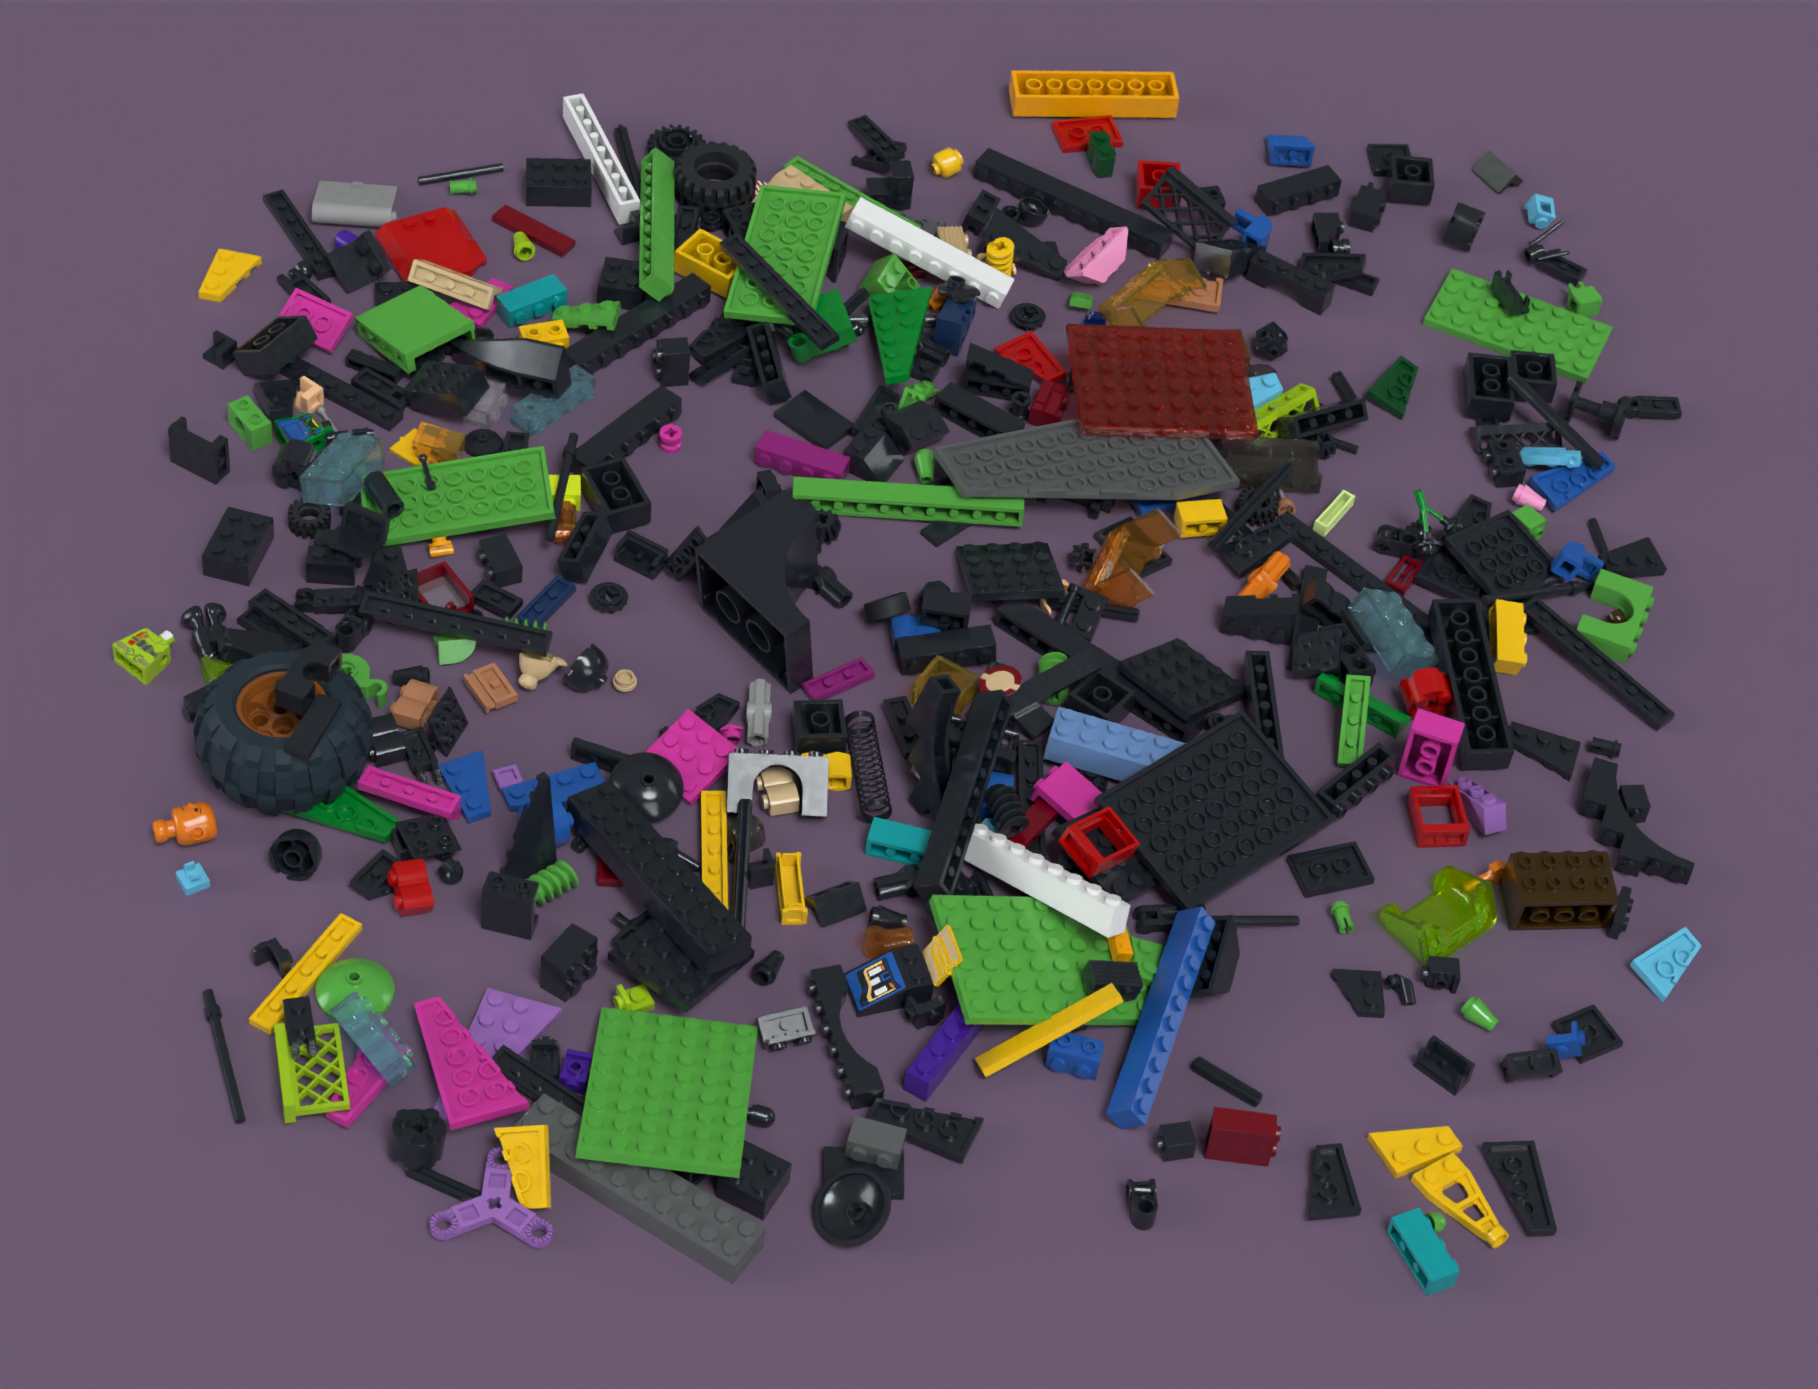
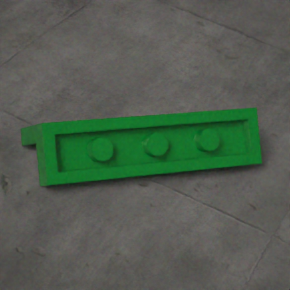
[1314,673,1411,739]

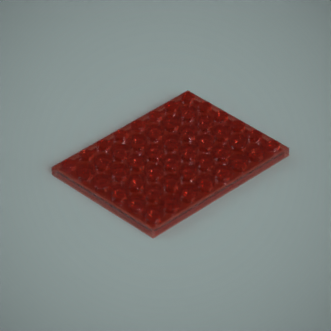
[1066,324,1259,440]

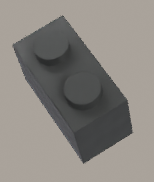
[845,1115,907,1170]

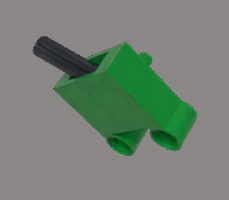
[785,287,870,363]

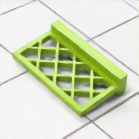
[274,1023,350,1124]

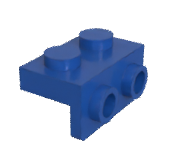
[1045,1032,1105,1081]

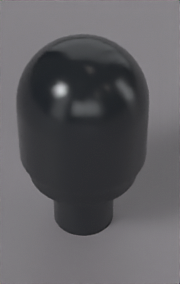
[747,1104,776,1128]

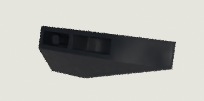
[450,338,572,399]

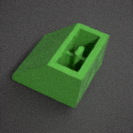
[859,253,920,295]

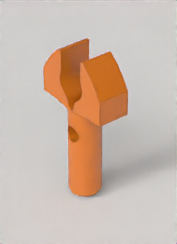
[1464,861,1506,892]

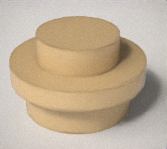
[613,669,637,692]

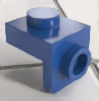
[1546,1021,1586,1059]

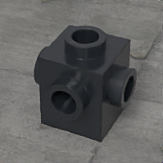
[1256,321,1288,361]

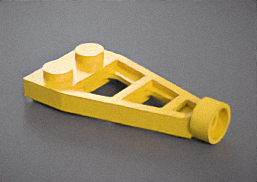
[1411,1153,1509,1248]

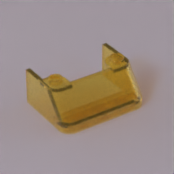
[1099,258,1207,339]

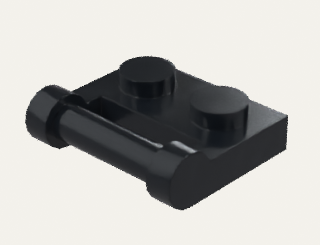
[1054,583,1109,642]

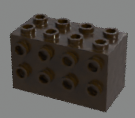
[1499,850,1619,931]

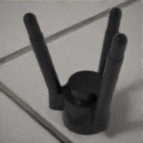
[1524,220,1570,264]

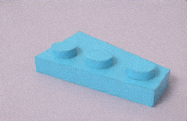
[1630,927,1702,1003]

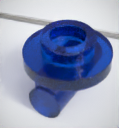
[1083,311,1107,331]

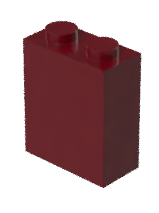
[1205,1107,1281,1167]

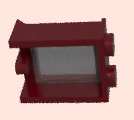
[418,561,474,613]

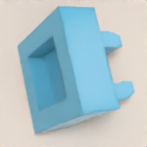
[175,861,210,896]

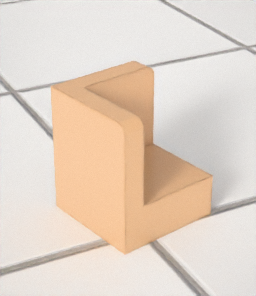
[295,376,324,414]

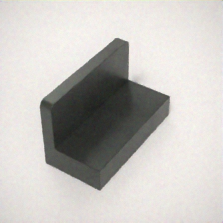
[1473,151,1523,194]

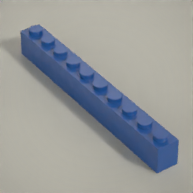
[1106,906,1216,1129]

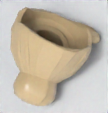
[518,653,568,690]

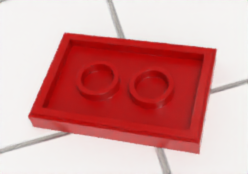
[1051,115,1123,154]

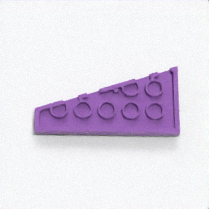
[434,988,562,1121]

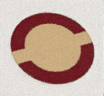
[979,666,1022,696]

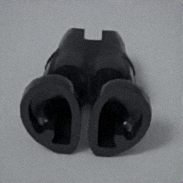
[181,603,227,669]

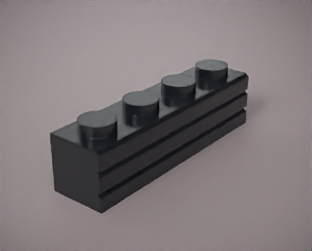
[346,348,403,384]

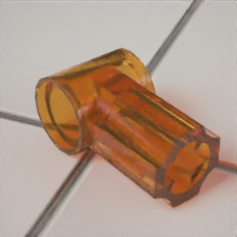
[555,501,577,544]
[862,926,915,959]

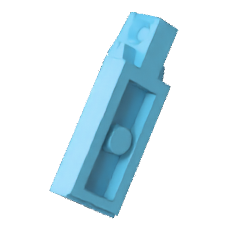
[1520,447,1582,468]

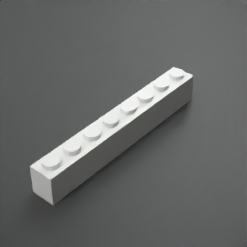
[563,93,640,225]
[845,197,1015,309]
[964,824,1130,938]

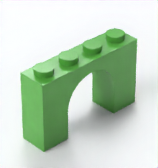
[1577,569,1655,664]

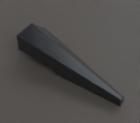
[500,771,557,879]

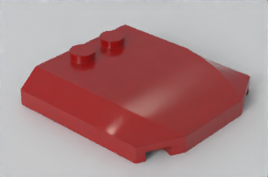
[375,207,487,289]

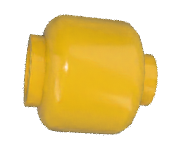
[931,147,963,179]

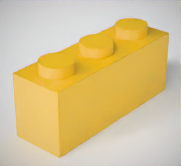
[1489,599,1527,675]

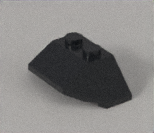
[1190,914,1240,998]

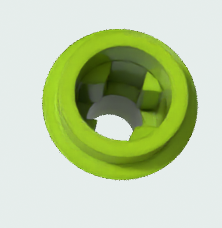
[513,232,535,261]

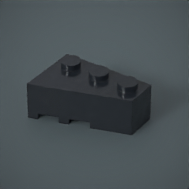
[962,342,1034,401]
[1219,594,1299,646]

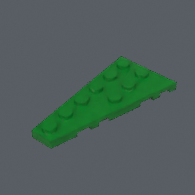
[868,286,933,385]
[281,785,401,843]

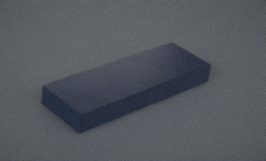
[515,576,576,628]

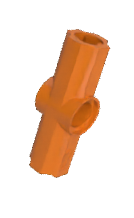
[1237,551,1291,598]

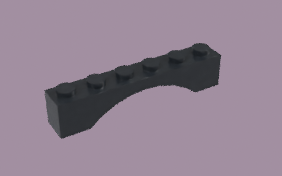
[806,964,885,1110]

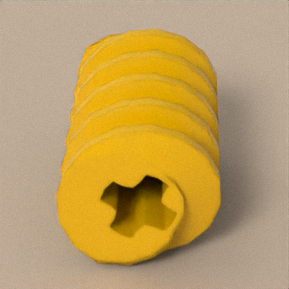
[985,237,1015,277]

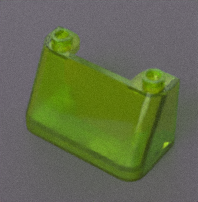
[1378,865,1497,964]

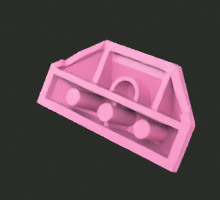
[1064,227,1128,285]

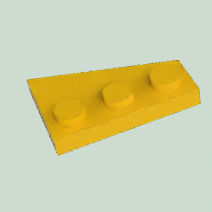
[198,248,262,303]
[494,1125,551,1209]
[1367,1126,1463,1179]

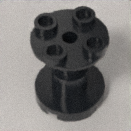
[1564,380,1632,439]

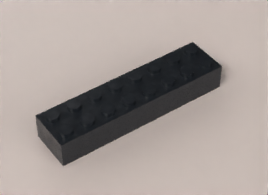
[1427,598,1514,770]

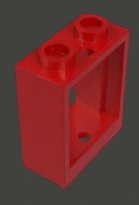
[1406,785,1470,848]
[1058,806,1140,879]

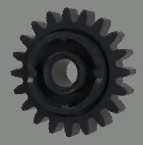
[647,124,706,170]

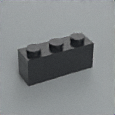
[557,512,613,582]

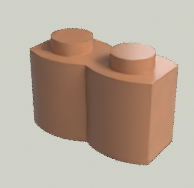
[390,679,439,729]

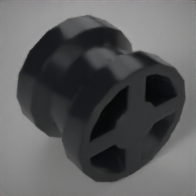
[1328,238,1350,254]

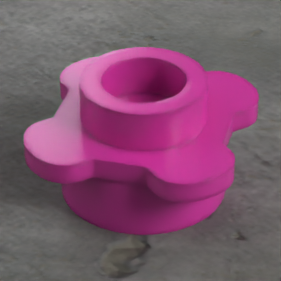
[719,724,743,744]

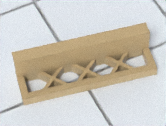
[408,259,503,310]

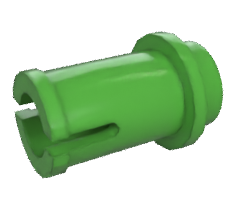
[450,178,477,195]
[1330,901,1355,934]

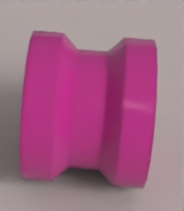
[659,424,682,453]

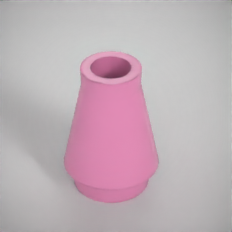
[1511,484,1547,512]

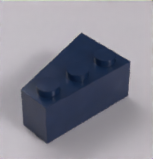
[931,296,977,357]

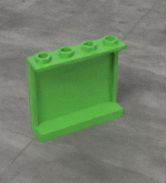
[355,285,475,374]

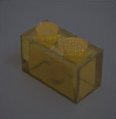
[411,422,466,463]

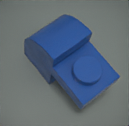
[1232,209,1272,247]
[1551,542,1604,581]

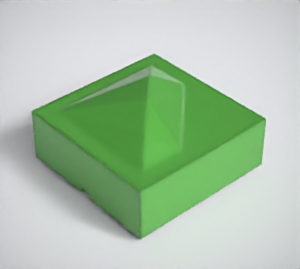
[1069,292,1093,309]

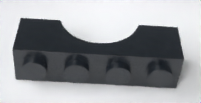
[1246,249,1335,316]

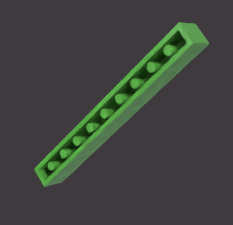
[639,147,675,301]
[792,476,1024,527]

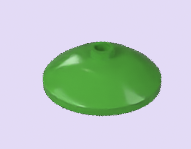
[315,957,395,1024]

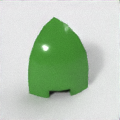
[434,635,476,665]

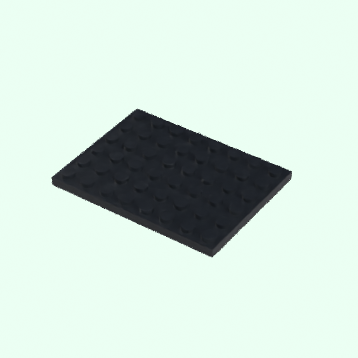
[1093,709,1335,910]

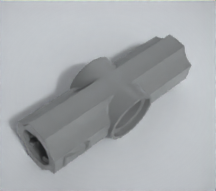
[746,679,772,748]

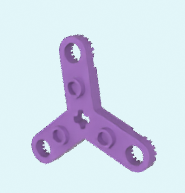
[430,1146,553,1248]

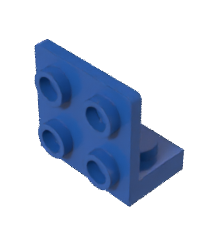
[1266,134,1315,167]

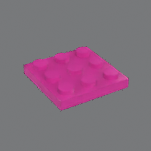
[646,709,739,806]

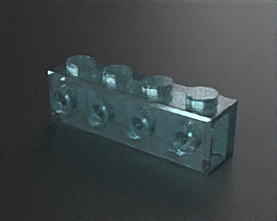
[511,364,596,437]
[329,991,417,1087]

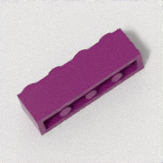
[754,429,850,480]

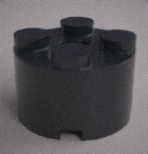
[1442,202,1486,252]
[272,439,326,494]
[388,1108,447,1170]

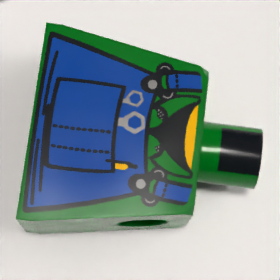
[274,413,333,453]

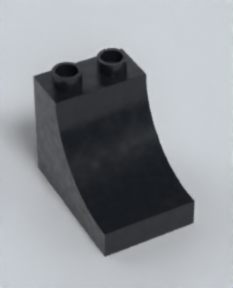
[695,489,822,694]

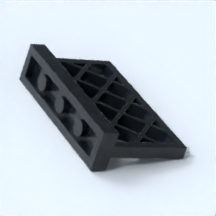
[1140,165,1237,251]

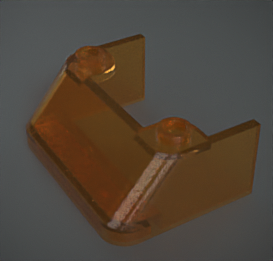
[1083,508,1182,608]

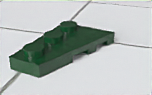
[1365,355,1419,420]

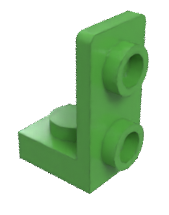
[898,380,940,409]

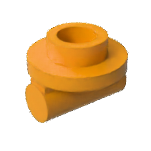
[428,536,454,558]

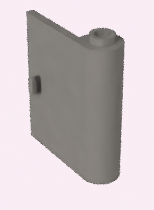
[312,181,398,228]

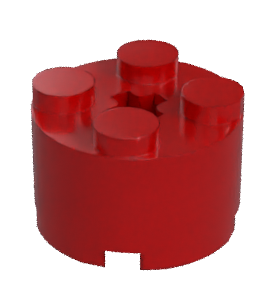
[1399,667,1452,720]

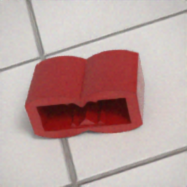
[387,858,435,917]

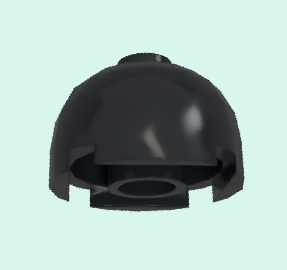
[562,643,609,692]
[269,829,322,881]

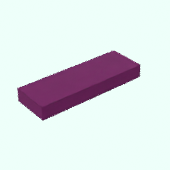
[801,657,875,700]

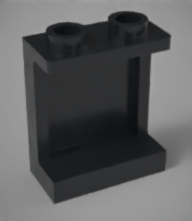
[168,416,230,485]
[481,871,539,940]

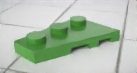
[551,300,621,330]

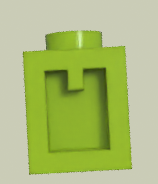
[613,984,655,1012]

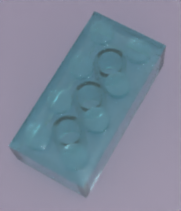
[299,433,385,506]
[1348,588,1440,677]

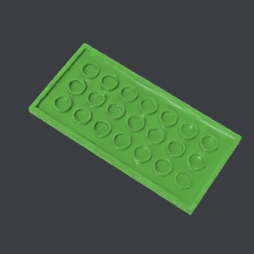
[723,185,846,325]
[1423,268,1613,385]
[359,446,555,547]

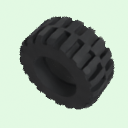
[674,141,757,218]

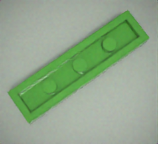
[1337,675,1371,767]

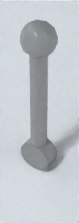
[317,406,338,432]

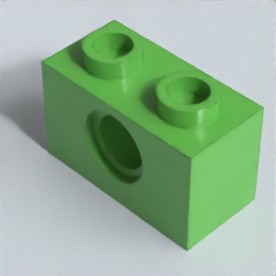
[227,395,273,451]

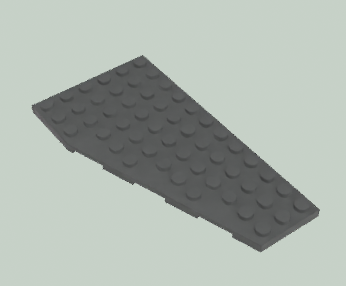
[934,398,1240,500]

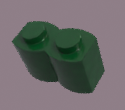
[1086,131,1116,178]

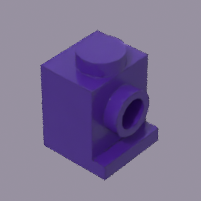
[559,1049,593,1095]

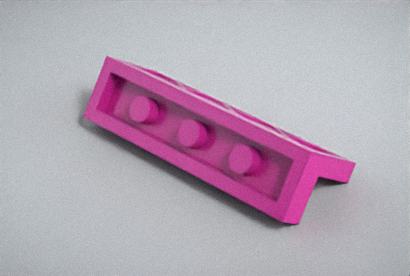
[358,765,461,821]

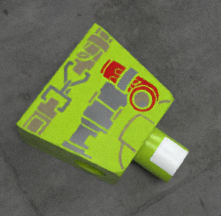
[112,628,175,685]

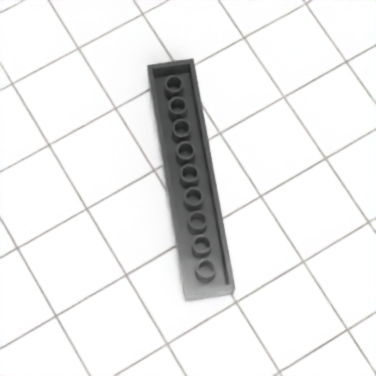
[513,1094,766,1284]

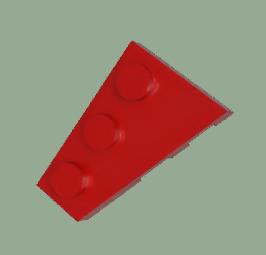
[994,331,1066,383]

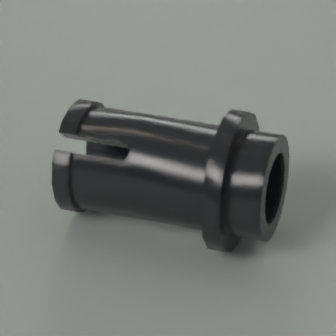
[1590,737,1622,759]

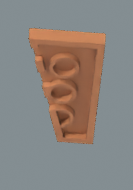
[1133,278,1224,313]

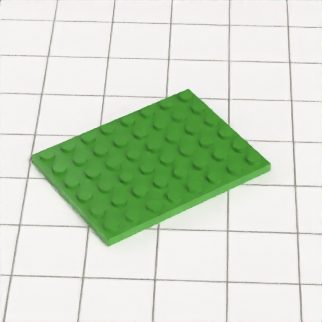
[929,895,1149,1025]
[576,1007,758,1178]

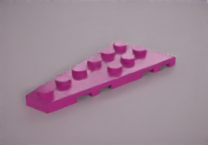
[414,996,530,1130]

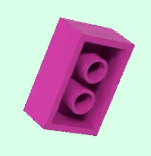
[1397,708,1465,786]

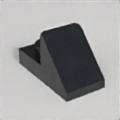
[910,345,941,383]

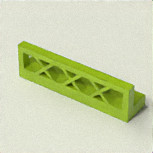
[1233,383,1319,451]

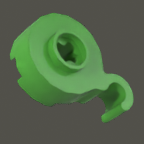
[340,654,388,709]

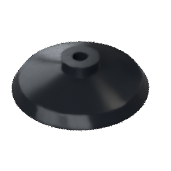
[462,429,504,457]

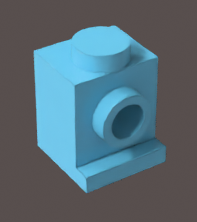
[1524,193,1556,229]

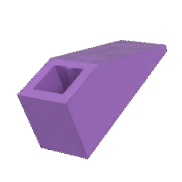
[1448,777,1507,835]

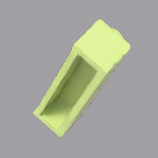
[1313,490,1355,537]

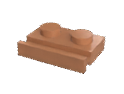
[463,662,518,713]

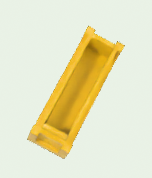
[775,852,808,925]

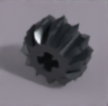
[816,507,841,545]

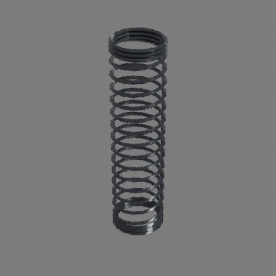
[845,710,892,823]

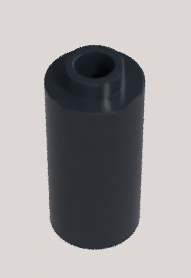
[363,471,404,519]

